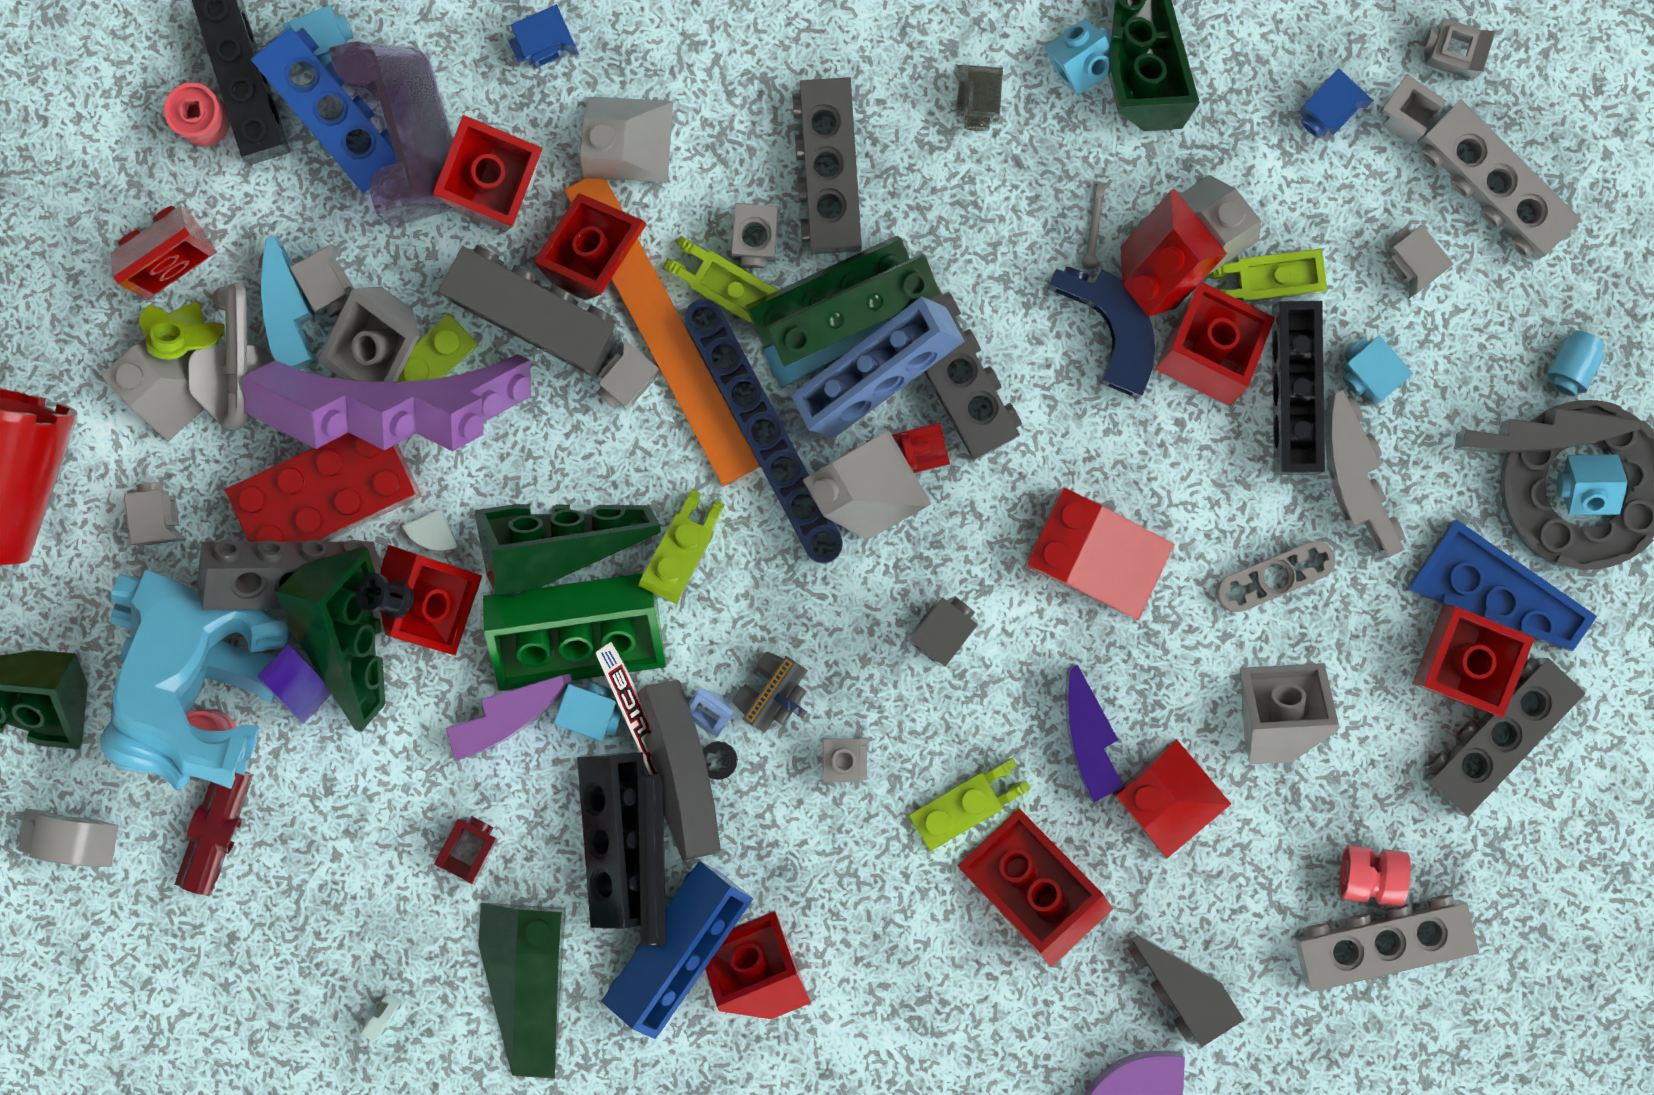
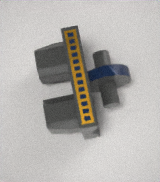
[732,652,808,733]

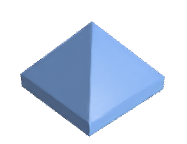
[688,688,734,737]

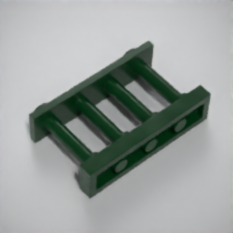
[745,235,940,367]

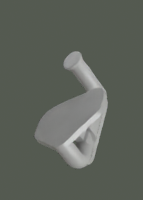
[187,283,272,431]

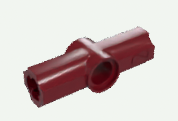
[174,771,254,896]

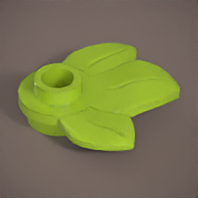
[139,302,225,360]

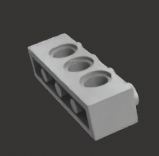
[1417,99,1582,261]
[1294,895,1479,992]

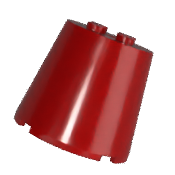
[0,388,77,565]

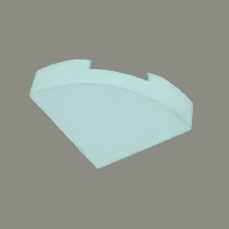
[402,509,459,551]
[361,993,402,1042]

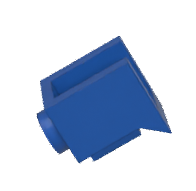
[508,4,579,68]
[1298,68,1374,138]

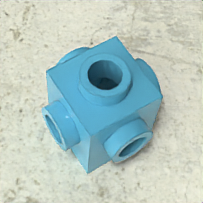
[1044,18,1112,95]

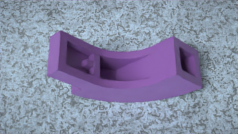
[1084,1051,1185,1095]

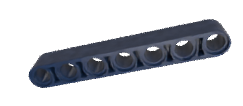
[685,299,843,564]

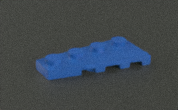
[1405,519,1597,651]

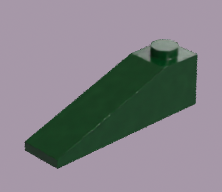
[1108,0,1200,131]
[475,504,661,596]
[276,547,385,732]
[0,650,88,750]
[478,903,566,1079]

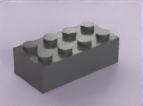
[438,245,621,379]

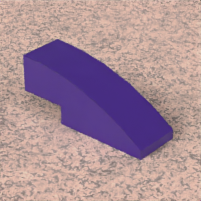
[257,645,331,724]
[1065,665,1124,802]

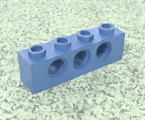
[791,296,965,438]

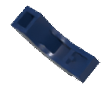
[1047,266,1155,399]

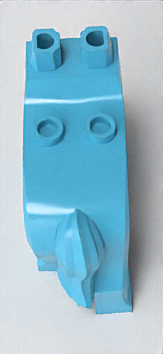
[100,569,290,790]

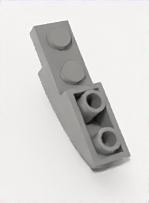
[1325,390,1405,558]

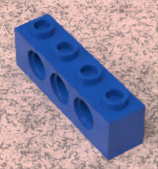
[250,25,403,194]

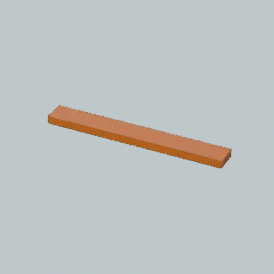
[564,178,760,487]

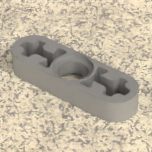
[1217,541,1335,612]

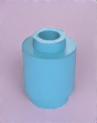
[1547,330,1605,396]

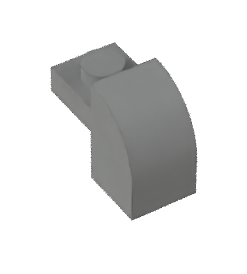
[18,809,119,867]

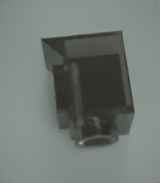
[954,64,1003,131]

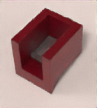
[434,816,498,885]

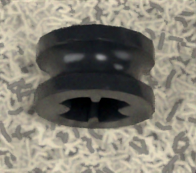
[703,741,738,780]

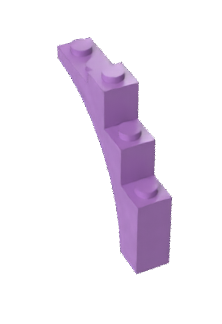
[242,354,531,452]

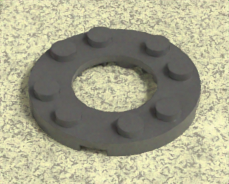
[1500,400,1654,570]

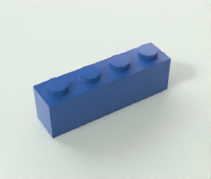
[601,861,754,1039]

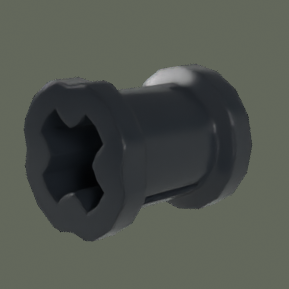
[356,573,414,619]

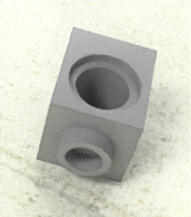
[732,203,778,268]

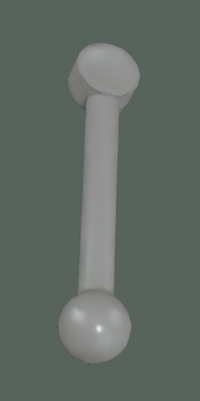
[1082,182,1106,270]

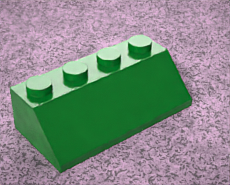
[483,573,666,691]

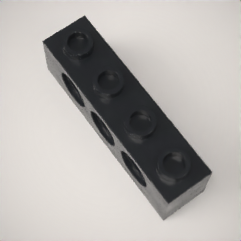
[192,0,291,165]
[1272,301,1325,475]
[577,752,645,929]

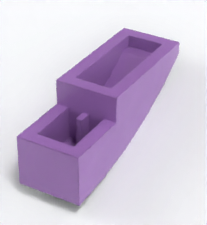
[446,674,572,761]

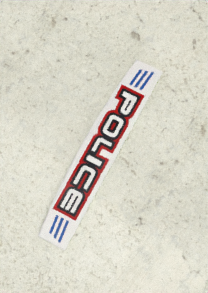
[595,642,659,775]

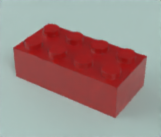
[224,432,422,542]

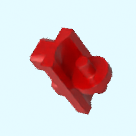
[866,423,950,473]

